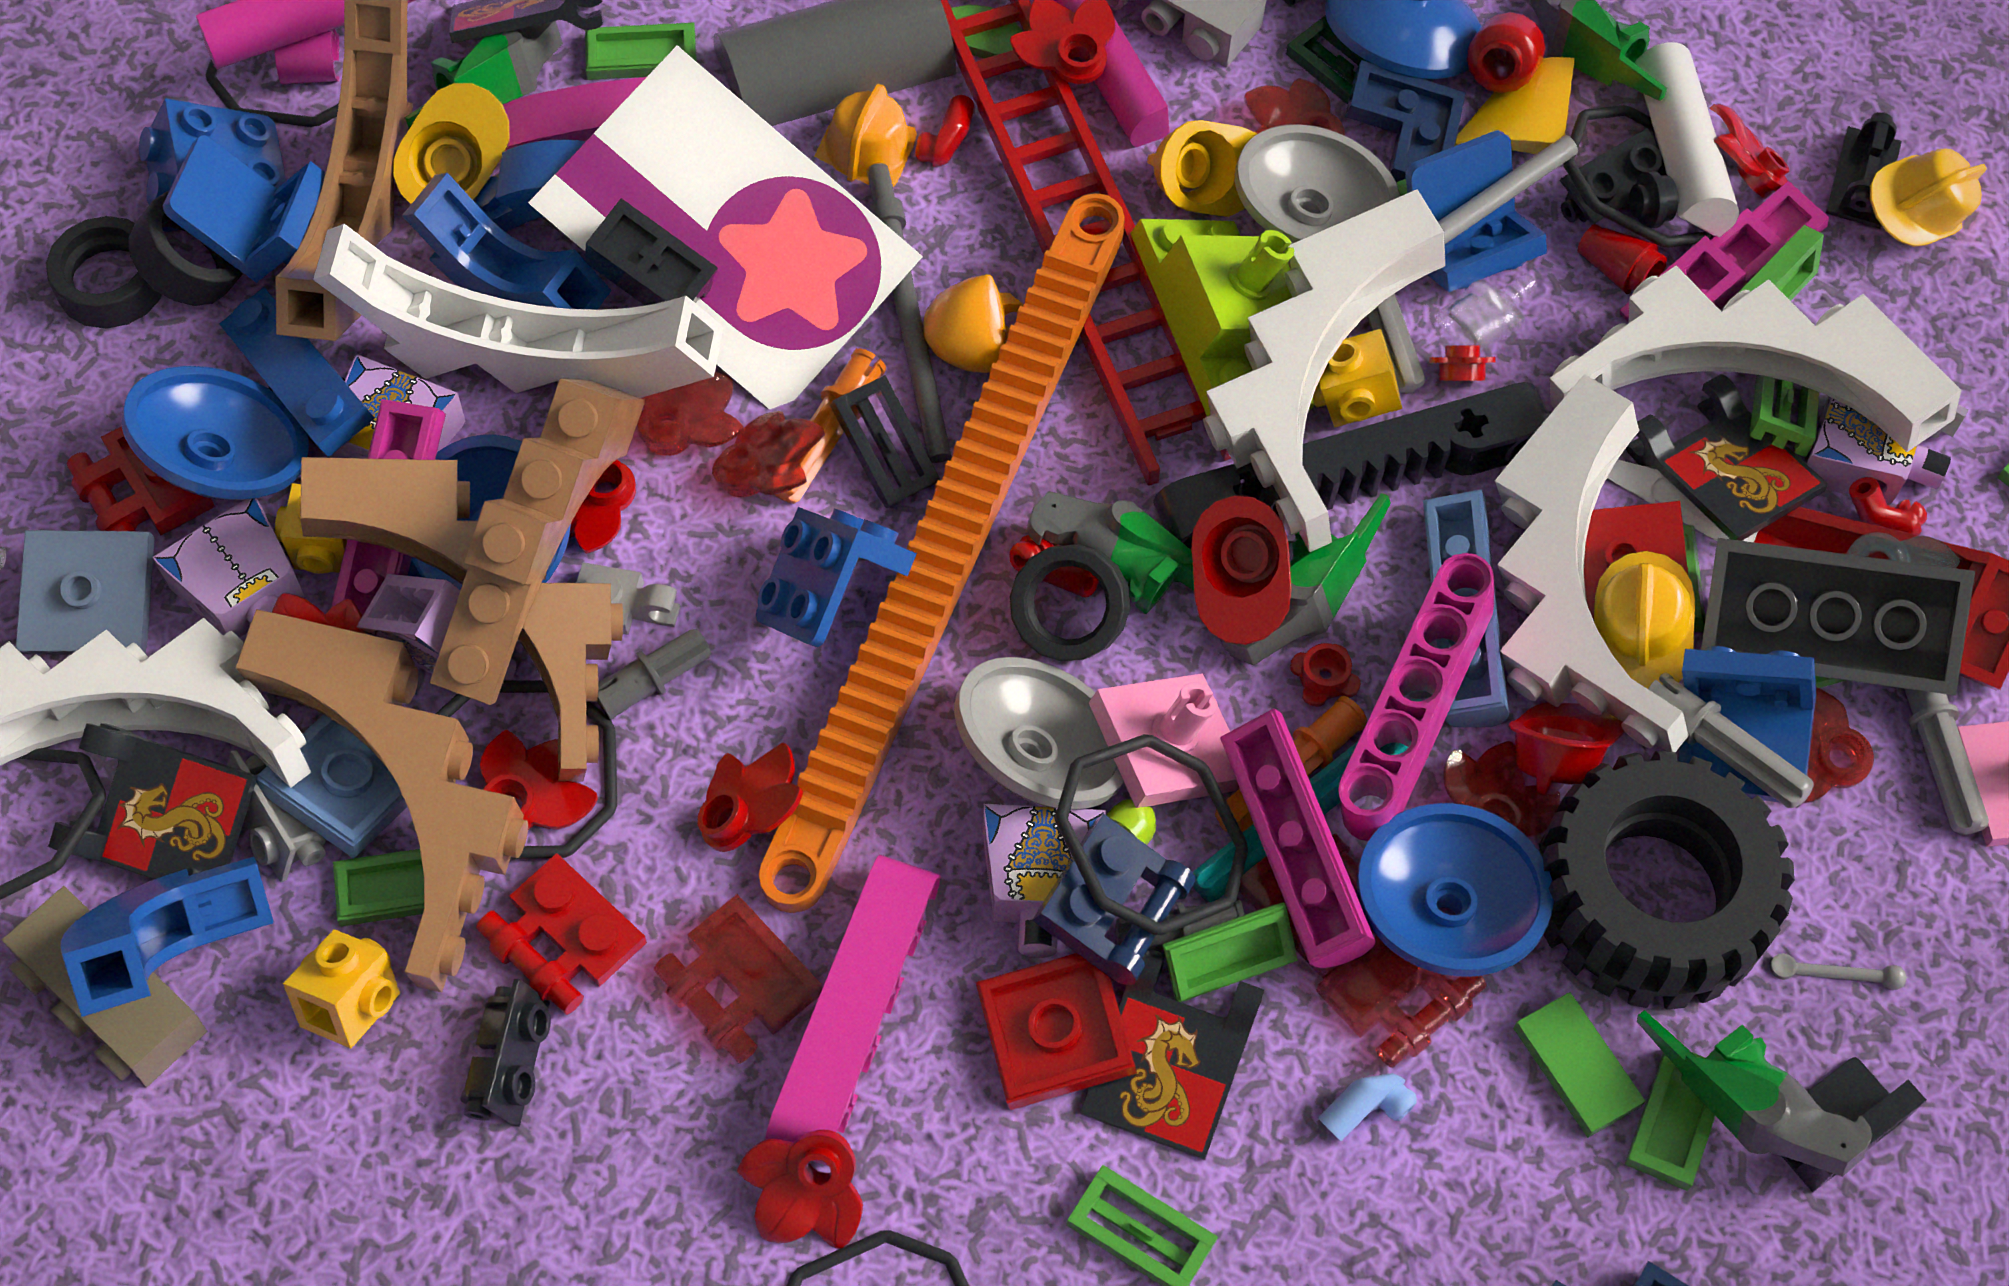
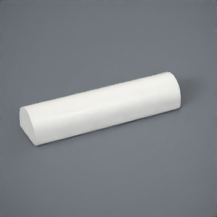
[1635,42,1739,237]

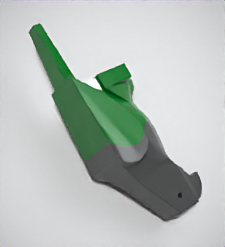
[1530,0,1667,101]
[405,21,563,129]
[1027,491,1194,614]
[1219,493,1391,666]
[1637,1010,1872,1177]

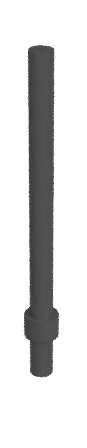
[867,163,952,464]

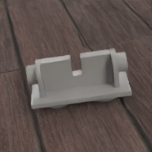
[227,750,326,883]

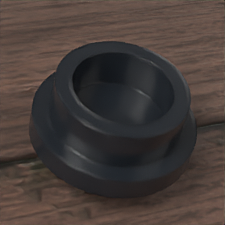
[1629,171,1678,229]

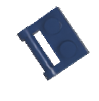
[1032,813,1196,985]

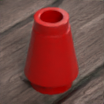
[1578,224,1667,294]

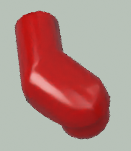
[915,95,976,167]
[1849,477,1927,535]
[1009,535,1099,598]

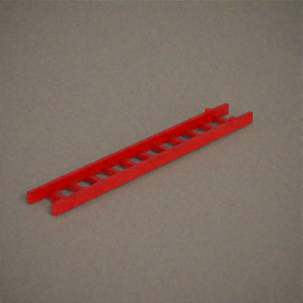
[941,0,1231,486]

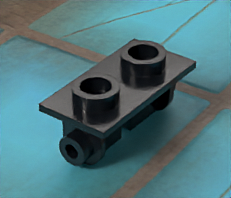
[1826,112,1902,229]
[1559,128,1667,225]
[460,979,551,1127]

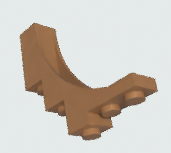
[276,0,413,341]
[430,378,645,705]
[300,457,623,782]
[236,609,528,993]

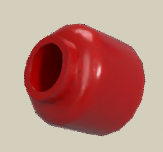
[1467,12,1545,93]

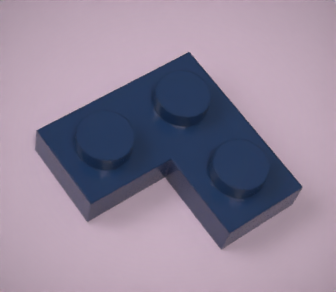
[1345,60,1466,182]

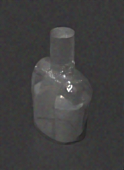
[1436,273,1538,354]

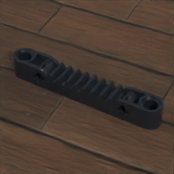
[1153,382,1549,550]

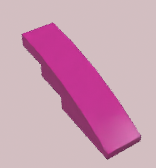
[500,77,647,162]
[1620,181,1829,322]

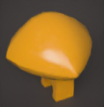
[924,274,1024,373]

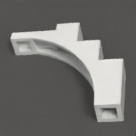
[1203,189,1445,552]
[313,224,724,398]
[1550,266,1961,452]
[1495,374,1688,752]
[0,618,311,788]

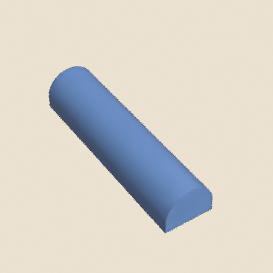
[1423,489,1509,727]

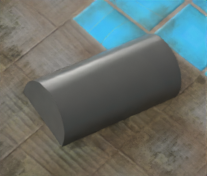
[713,0,956,126]
[1701,538,1975,696]

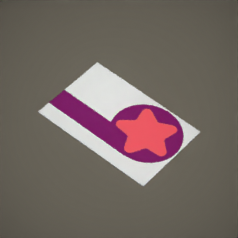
[528,46,923,410]

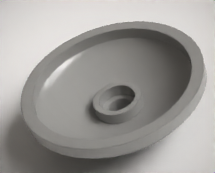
[1235,125,1400,245]
[954,657,1124,809]

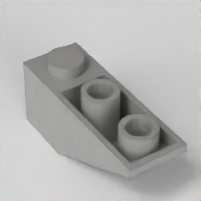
[1106,0,1266,68]

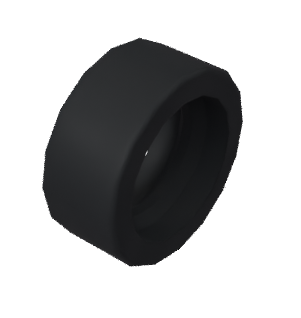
[128,191,243,306]
[46,216,162,329]
[1009,544,1130,661]

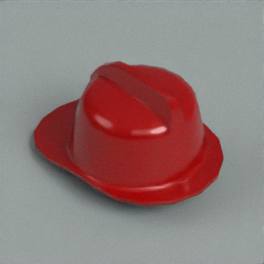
[1191,495,1292,645]
[1508,702,1625,796]

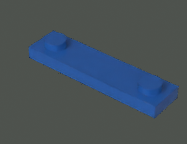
[219,287,375,457]

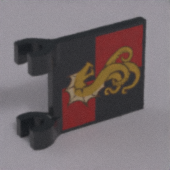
[449,0,603,44]
[1626,374,1828,541]
[48,723,258,879]
[1080,948,1264,1160]

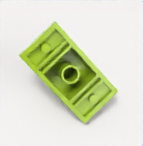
[1130,219,1315,417]

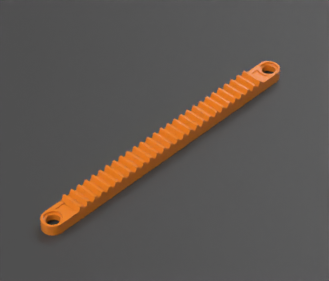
[759,193,1124,913]

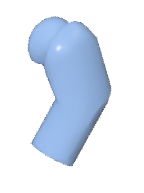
[1318,1073,1417,1141]

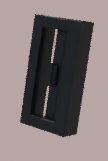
[830,375,941,509]

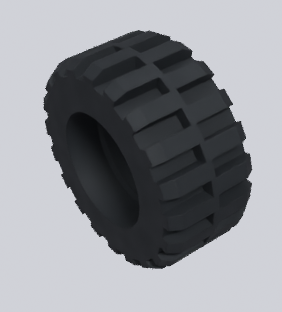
[1539,751,1795,1010]

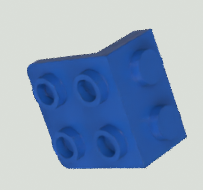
[139,98,287,232]
[1406,130,1547,292]
[163,135,326,283]
[756,507,917,647]
[1678,646,1816,802]

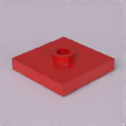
[1584,501,1688,621]
[975,953,1137,1110]

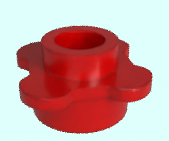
[1429,345,1496,381]
[1290,643,1361,707]

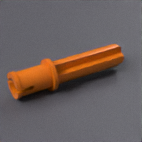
[769,348,886,504]
[1215,696,1368,833]

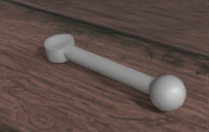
[1770,953,1907,990]

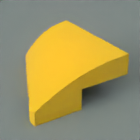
[1455,57,1575,154]

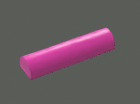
[196,0,416,69]
[1053,0,1170,148]
[331,399,446,635]
[1220,708,1375,968]

